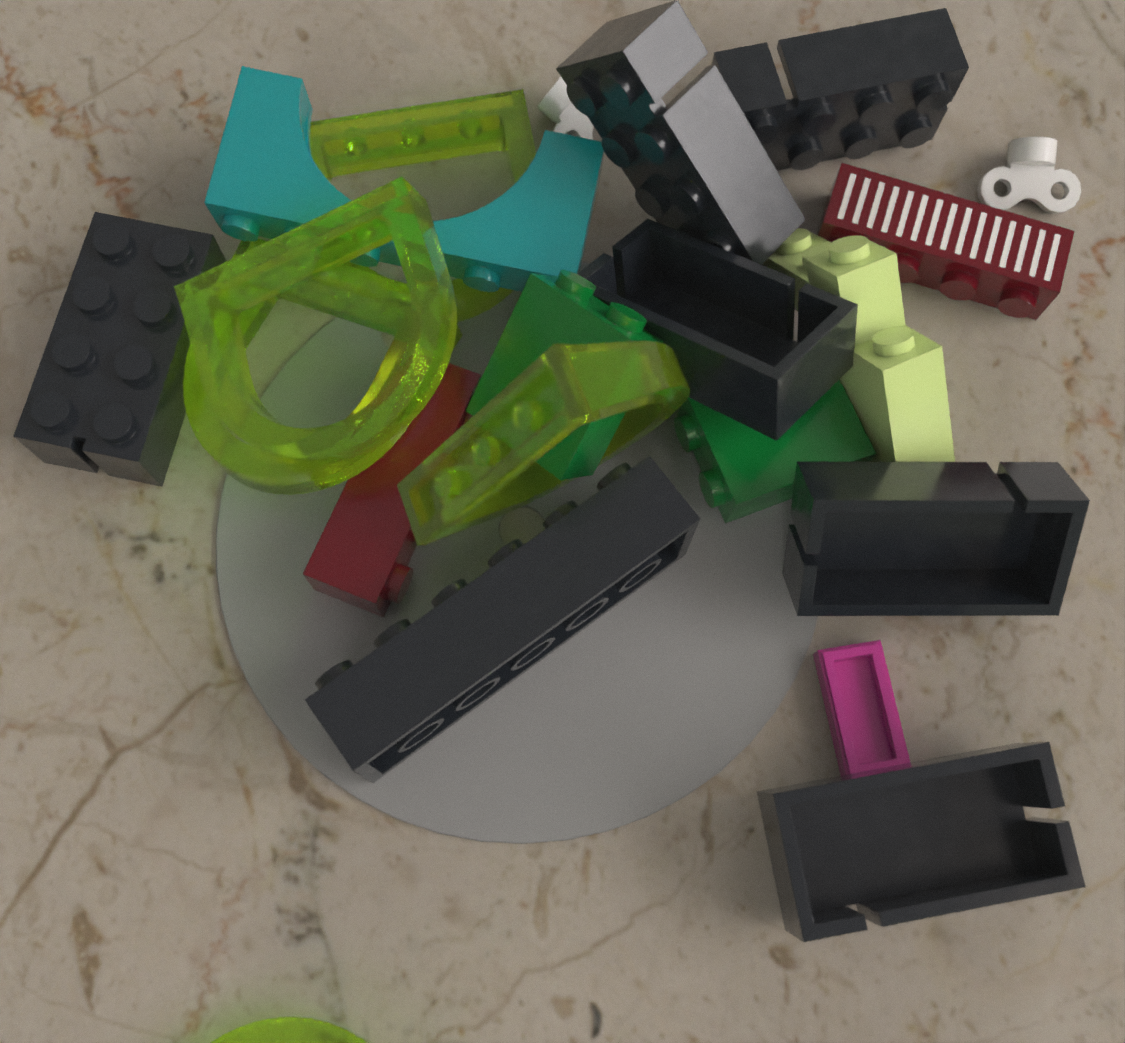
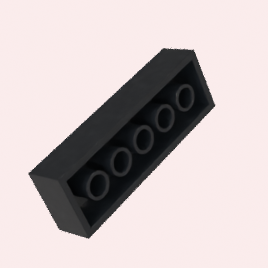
[305,455,700,783]

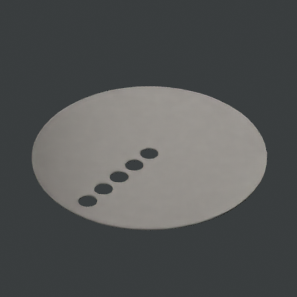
[216,262,818,844]

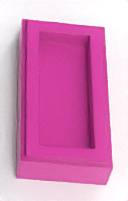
[813,640,911,776]

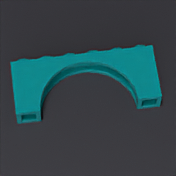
[204,66,604,292]

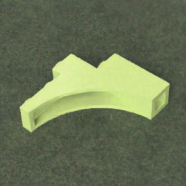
[762,228,955,462]

